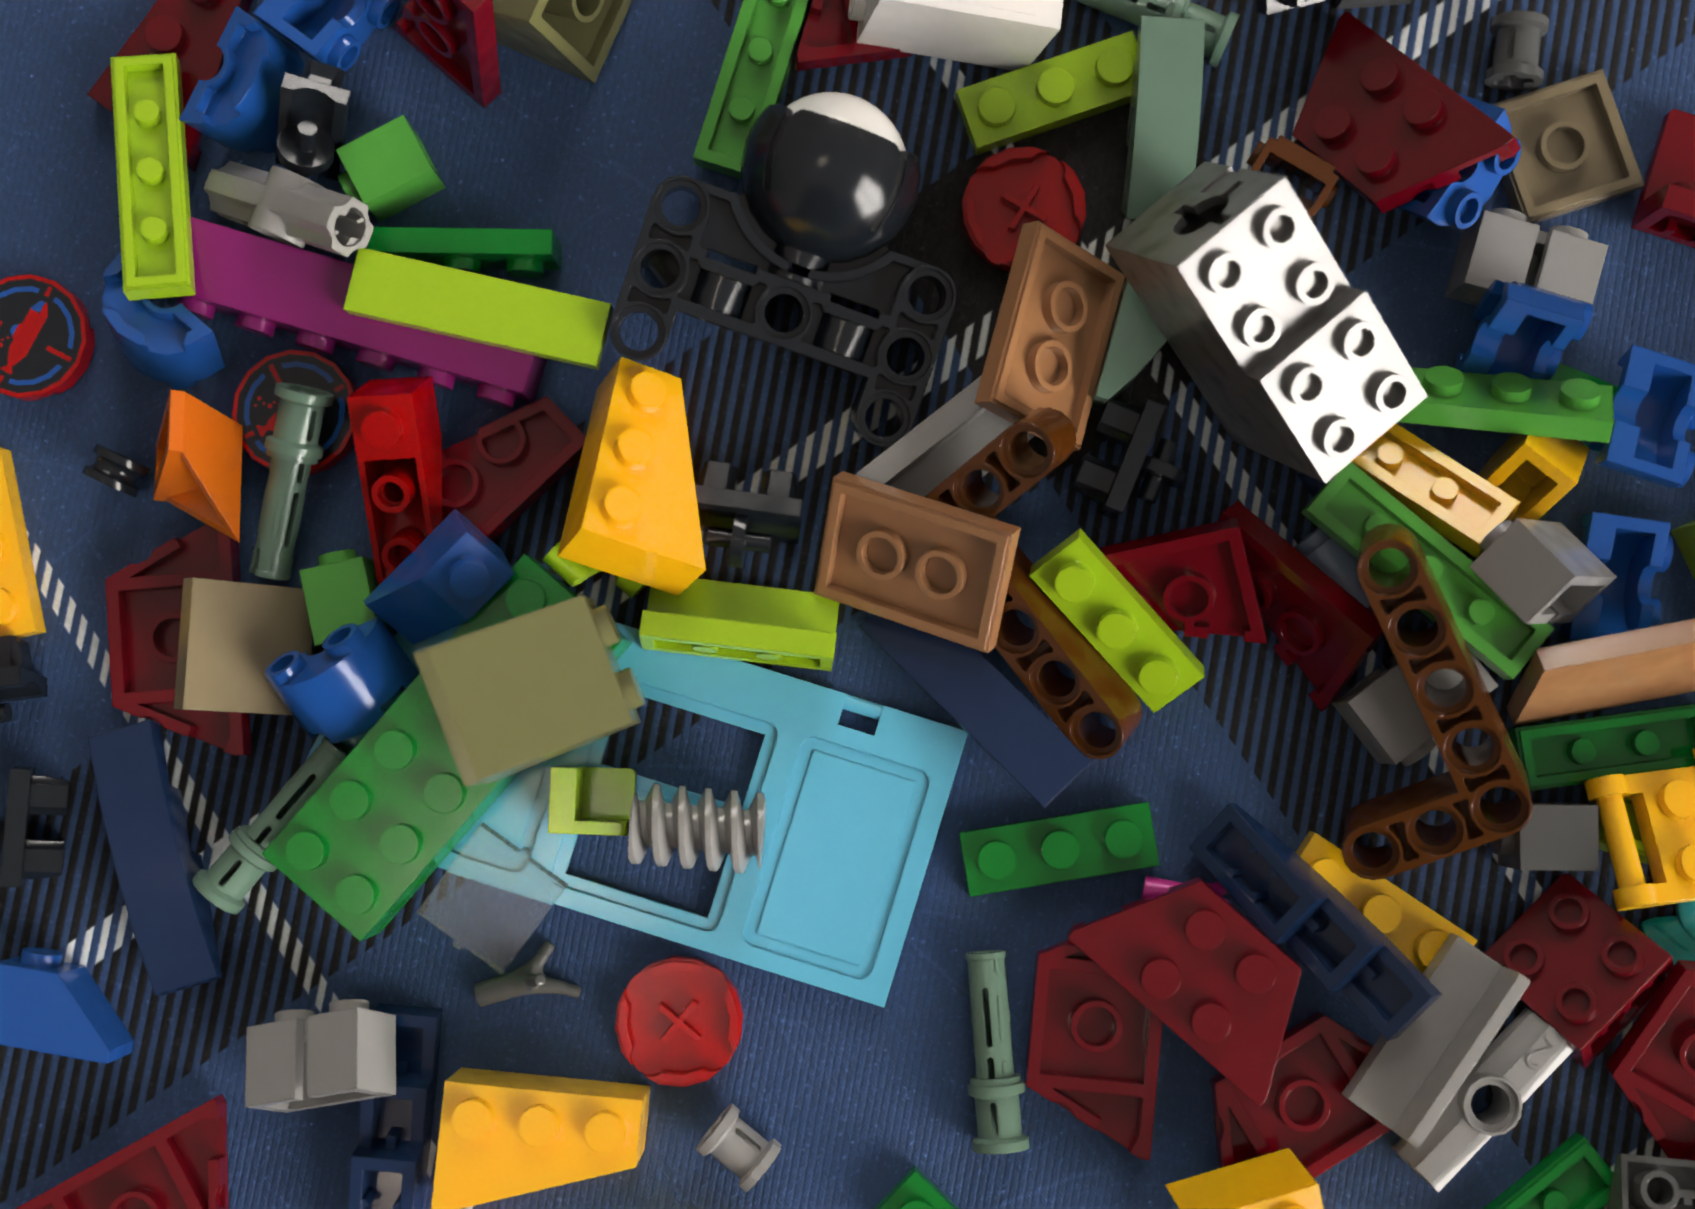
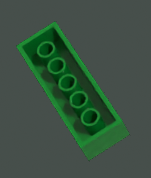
[262,554,632,941]

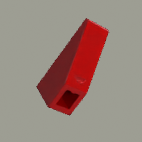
[347,376,443,585]

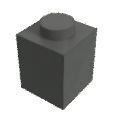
[1490,802,1599,871]

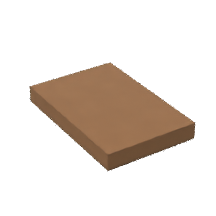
[974,221,1125,451]
[814,471,1021,654]
[1506,618,1695,726]

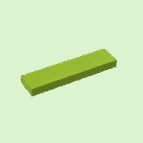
[110,53,196,301]
[343,248,614,370]

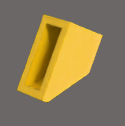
[1477,434,1589,552]

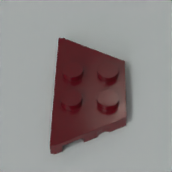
[1292,11,1521,214]
[105,524,252,756]
[1067,877,1302,1107]
[1024,939,1163,1160]
[1605,960,1695,1161]
[1210,1011,1391,1178]
[15,1094,229,1209]

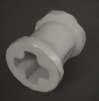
[696,1103,782,1192]

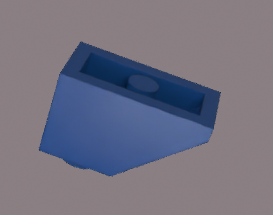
[364,509,515,645]
[0,947,134,1064]

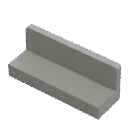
[855,375,1035,497]
[1341,933,1530,1148]

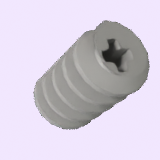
[628,783,766,874]

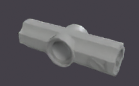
[203,161,374,257]
[1392,1008,1573,1193]

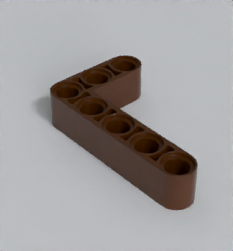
[925,408,1142,759]
[1342,523,1533,880]

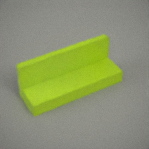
[639,578,839,671]

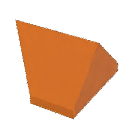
[153,390,243,543]

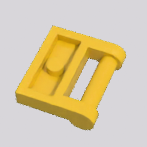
[1584,766,1695,911]

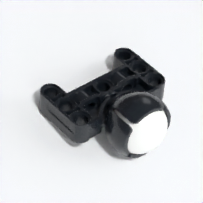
[609,92,957,447]

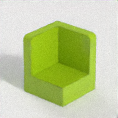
[548,766,637,836]

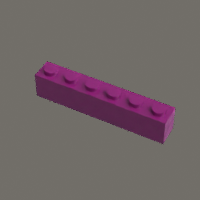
[174,217,547,408]

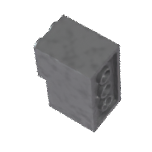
[1105,162,1427,483]

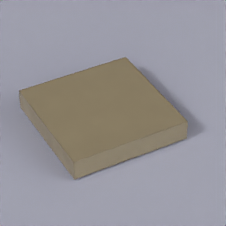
[1492,69,1644,224]
[174,577,313,715]

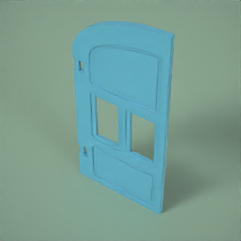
[306,622,968,1008]

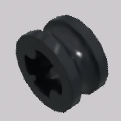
[82,444,150,497]

